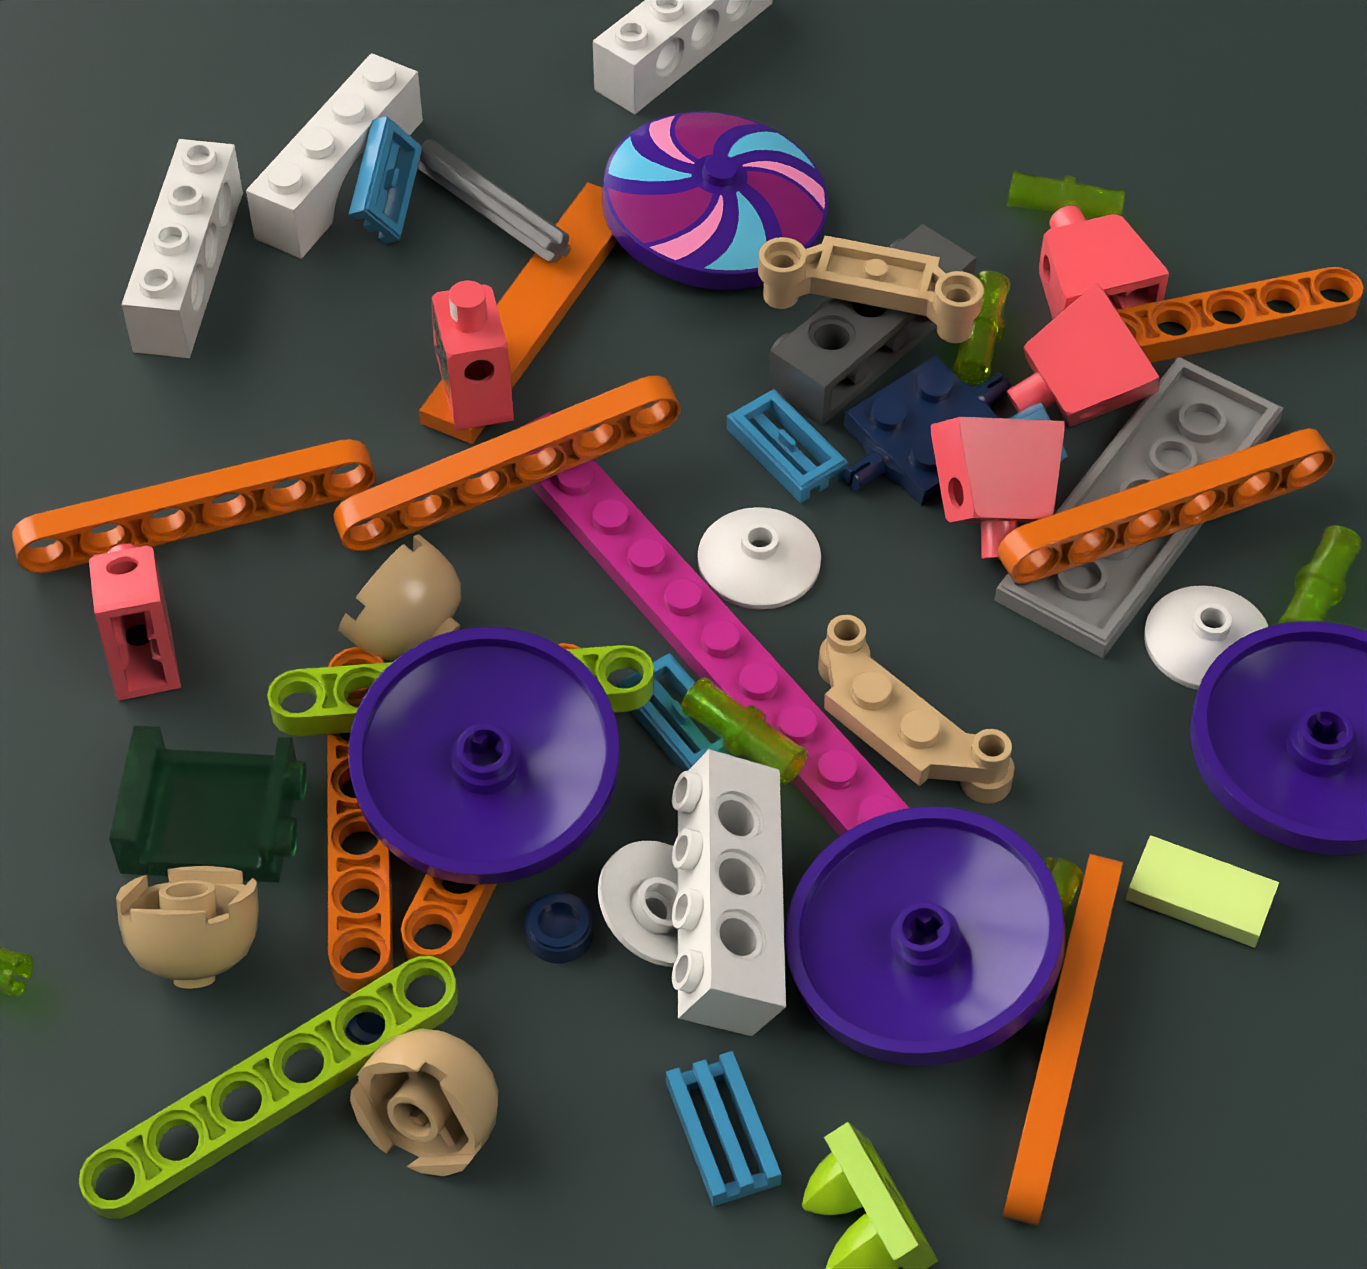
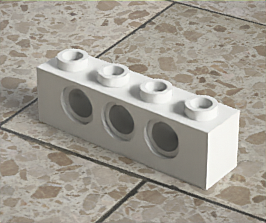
[593,0,773,114]
[121,139,243,358]
[672,749,786,1036]

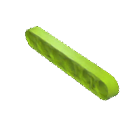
[267,645,654,736]
[79,956,458,1219]

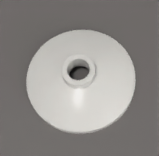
[698,507,821,610]
[1144,586,1269,690]
[598,841,678,967]

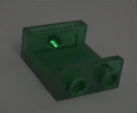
[109,726,307,883]

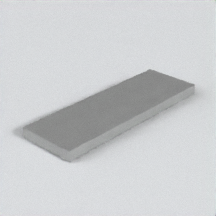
[994,357,1283,659]

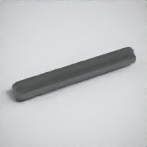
[417,139,571,263]

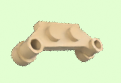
[758,235,984,343]
[818,615,1015,804]

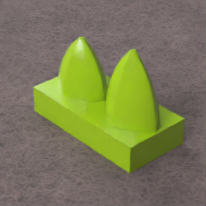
[802,1122,939,1269]

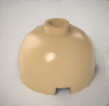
[338,534,461,662]
[116,866,259,989]
[350,1028,499,1176]

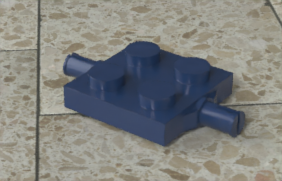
[843,355,1012,505]

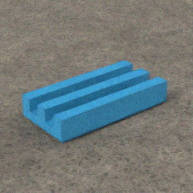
[348,116,422,244]
[727,389,849,504]
[617,653,745,772]
[666,1051,782,1207]

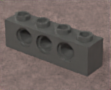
[768,223,977,426]

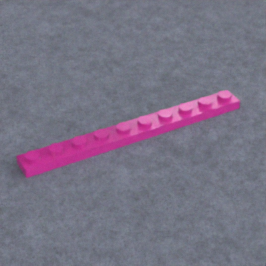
[524,412,909,837]

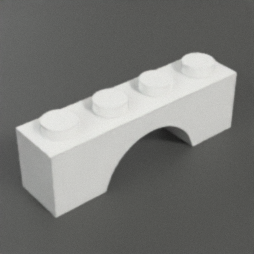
[246,53,423,259]

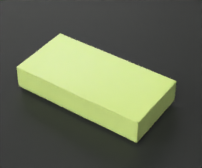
[1126,835,1279,948]

